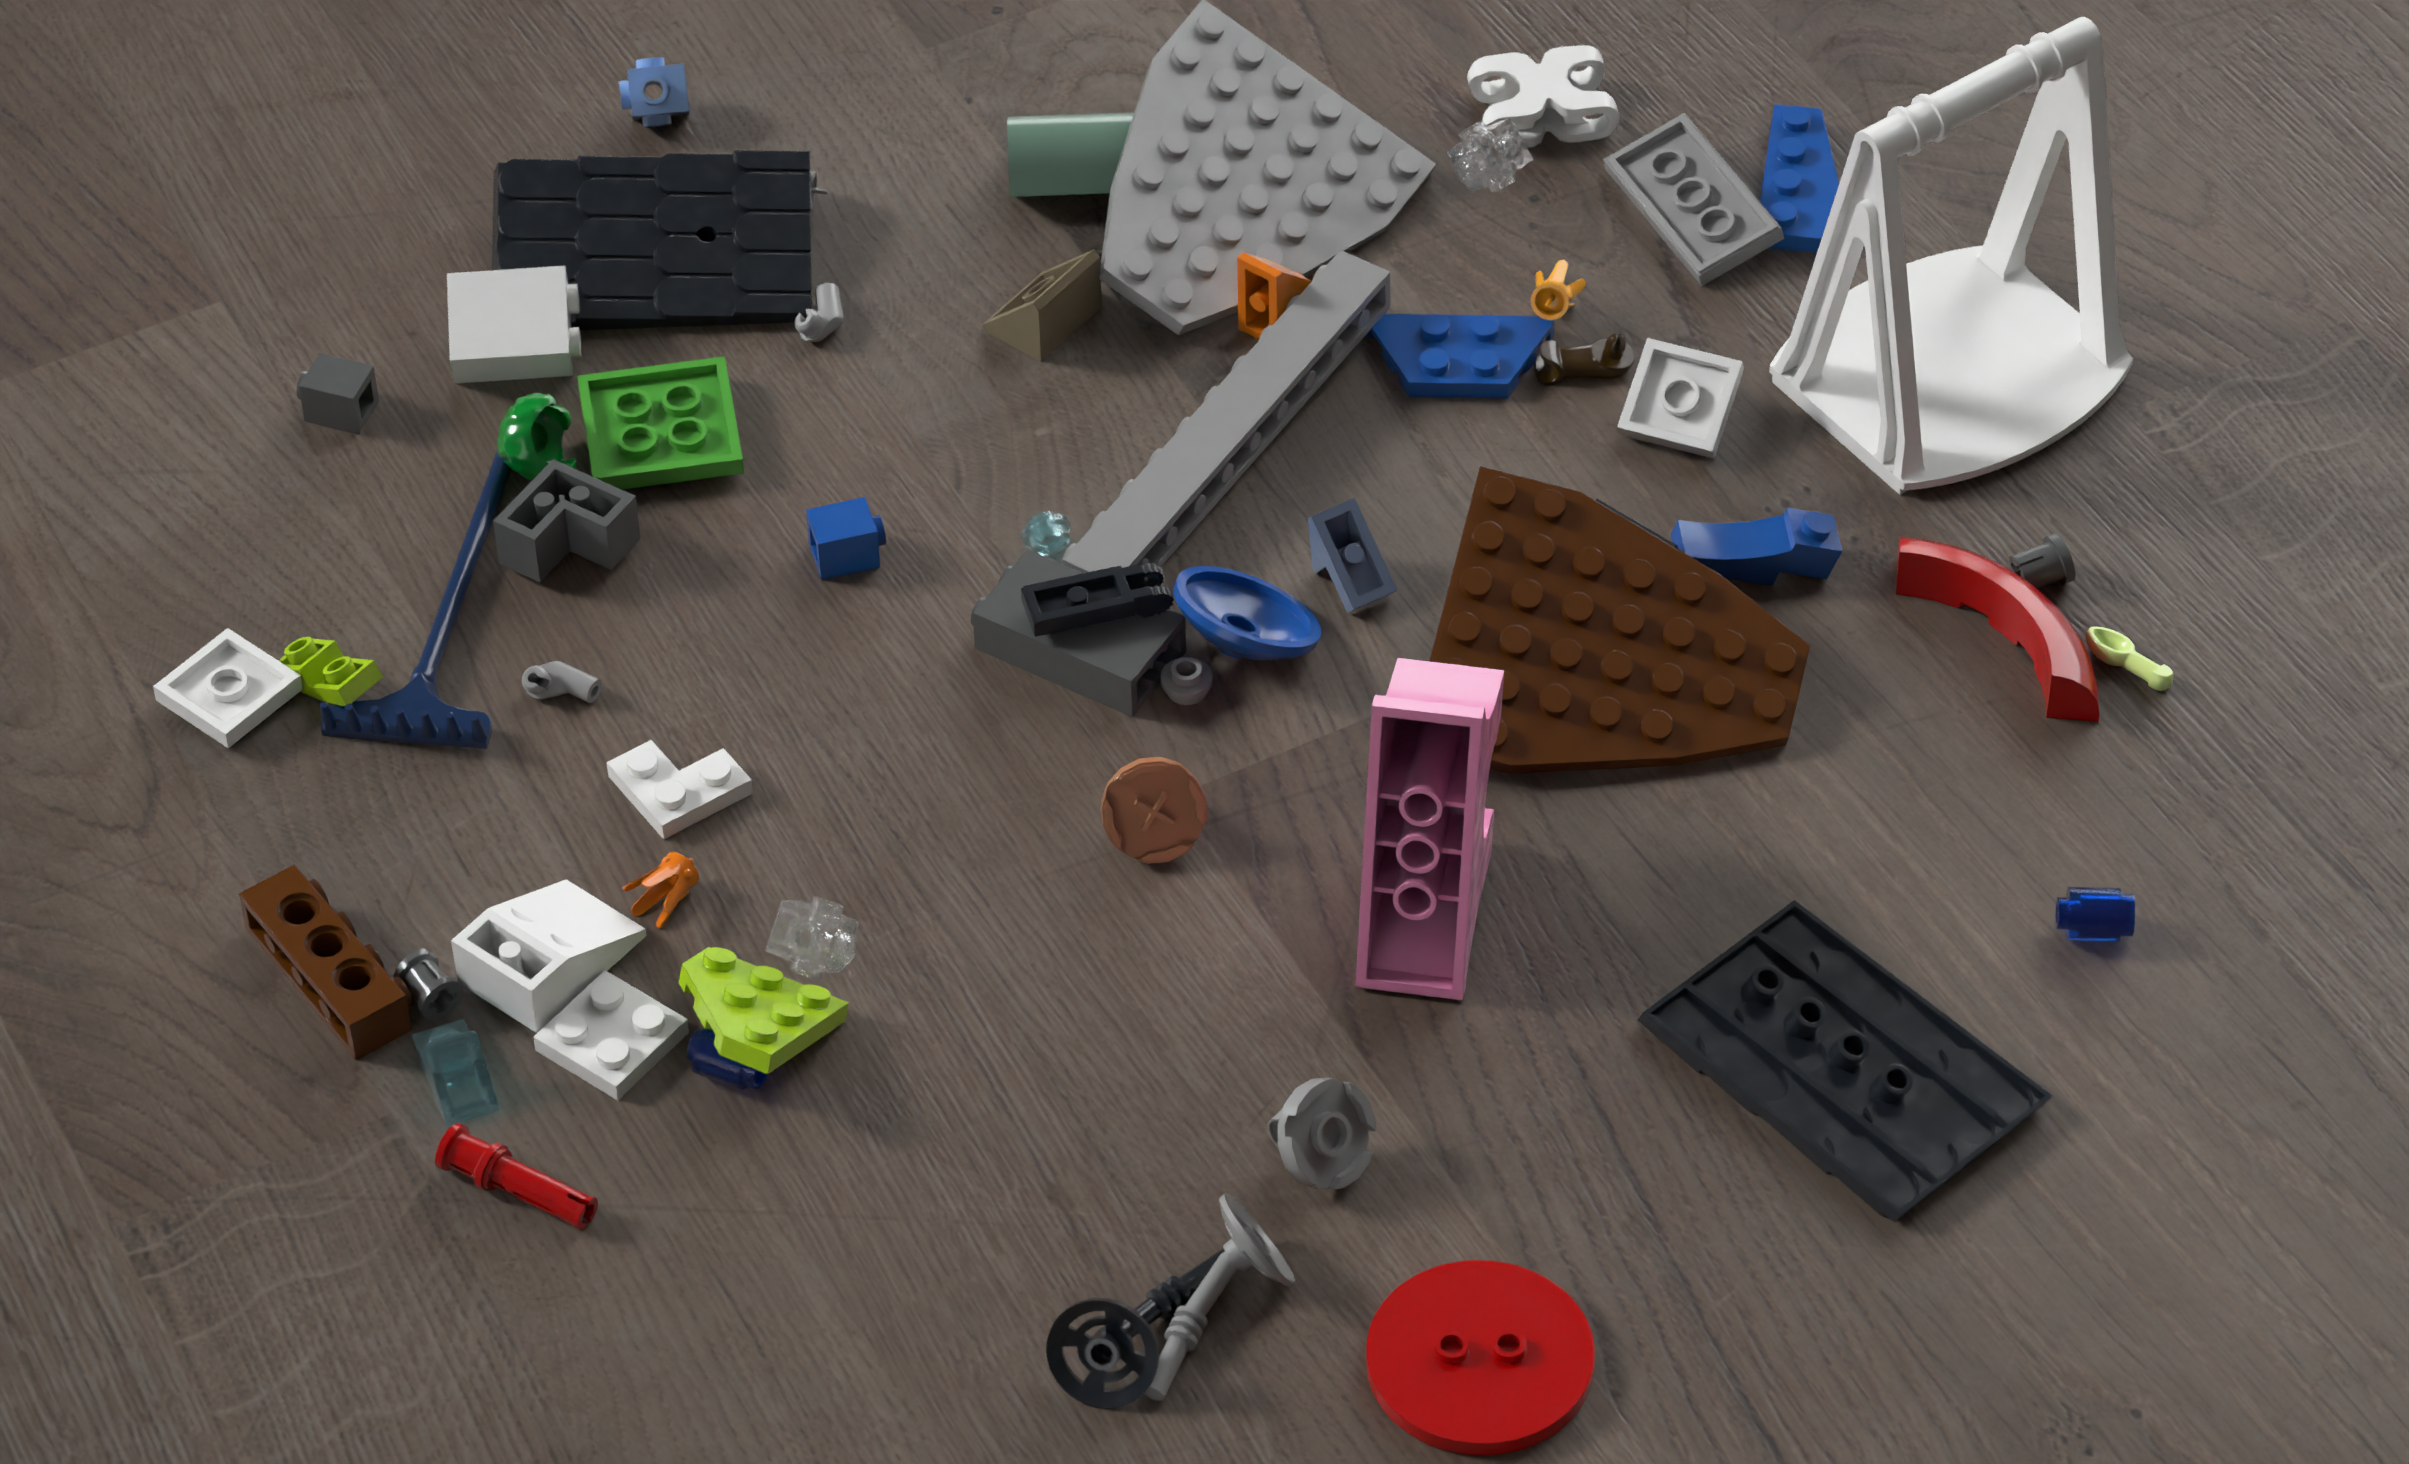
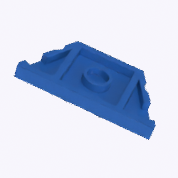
[1367,314,1555,398]

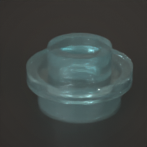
[1021,511,1071,557]

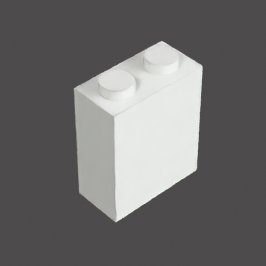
[447,266,581,384]

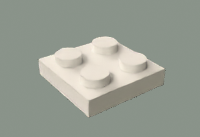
[1617,338,1744,459]
[153,628,303,748]
[533,970,689,1100]

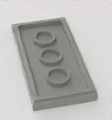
[1603,113,1784,287]

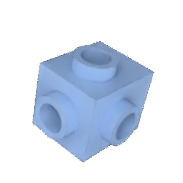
[619,57,689,127]

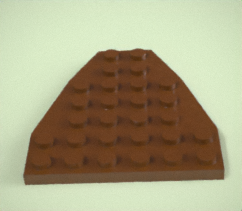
[1429,466,1810,774]

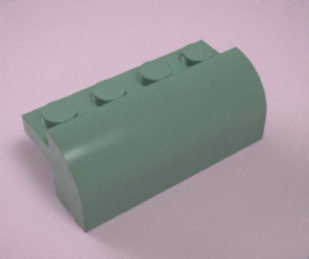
[1007,112,1134,197]

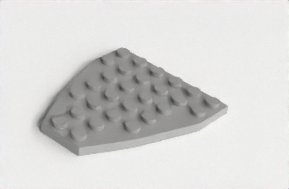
[1099,0,1436,335]

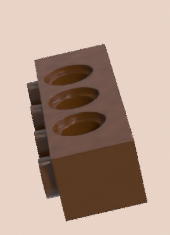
[239,864,413,1060]

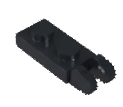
[1021,562,1174,637]

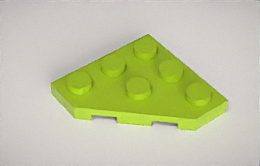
[679,947,849,1074]

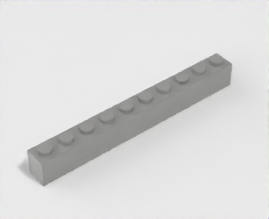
[1062,250,1391,573]

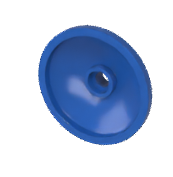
[1173,566,1321,661]

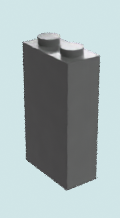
[971,549,1186,717]

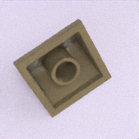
[981,249,1102,362]

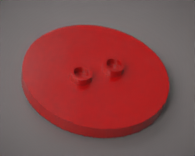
[1366,1260,1595,1455]

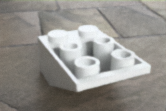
[451,879,647,1033]

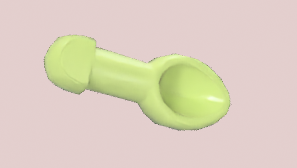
[2085,627,2174,691]

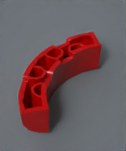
[1895,536,2100,722]

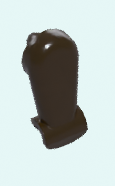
[1534,333,1635,386]

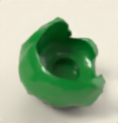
[497,393,577,481]

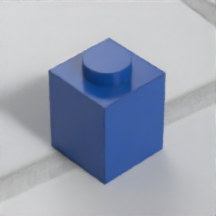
[806,497,886,580]

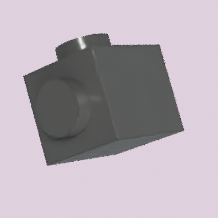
[296,353,379,434]

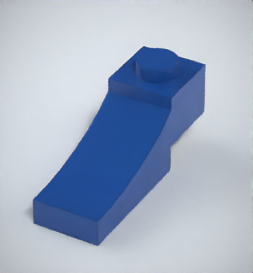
[1671,507,1843,586]

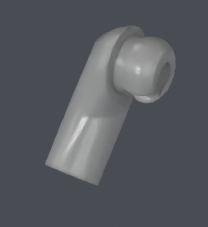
[522,661,602,703]

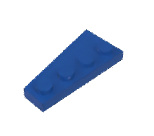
[1760,104,1839,253]

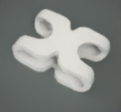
[1467,45,1620,150]

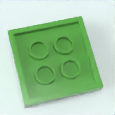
[577,356,744,490]

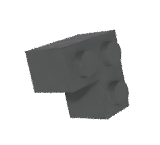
[493,459,641,582]

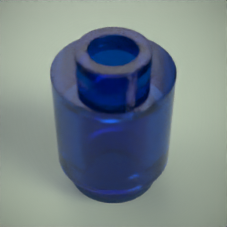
[2055,887,2135,942]
[687,1028,768,1090]

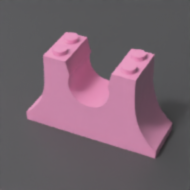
[1355,658,1504,1000]

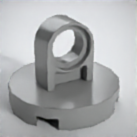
[1267,1078,1376,1189]

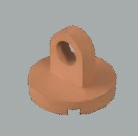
[1101,757,1207,864]

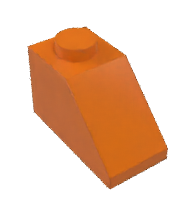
[1237,252,1312,340]

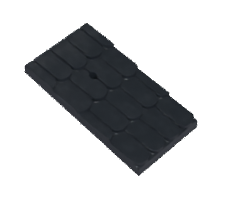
[492,150,812,330]
[1638,900,2053,1222]

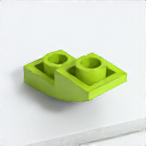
[278,637,383,706]

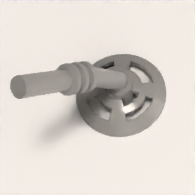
[1144,1193,1295,1401]

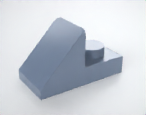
[1308,497,1397,613]

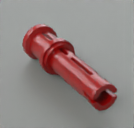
[435,1123,598,1231]

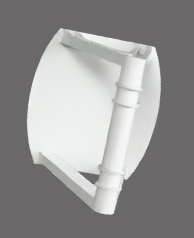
[1769,17,2133,495]

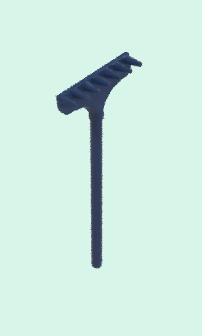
[320,449,511,749]

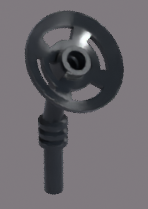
[1046,1248,1225,1408]

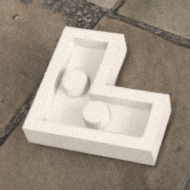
[607,740,753,839]

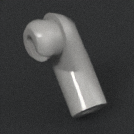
[795,283,844,342]

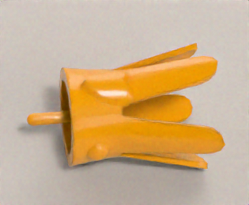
[1531,260,1586,320]

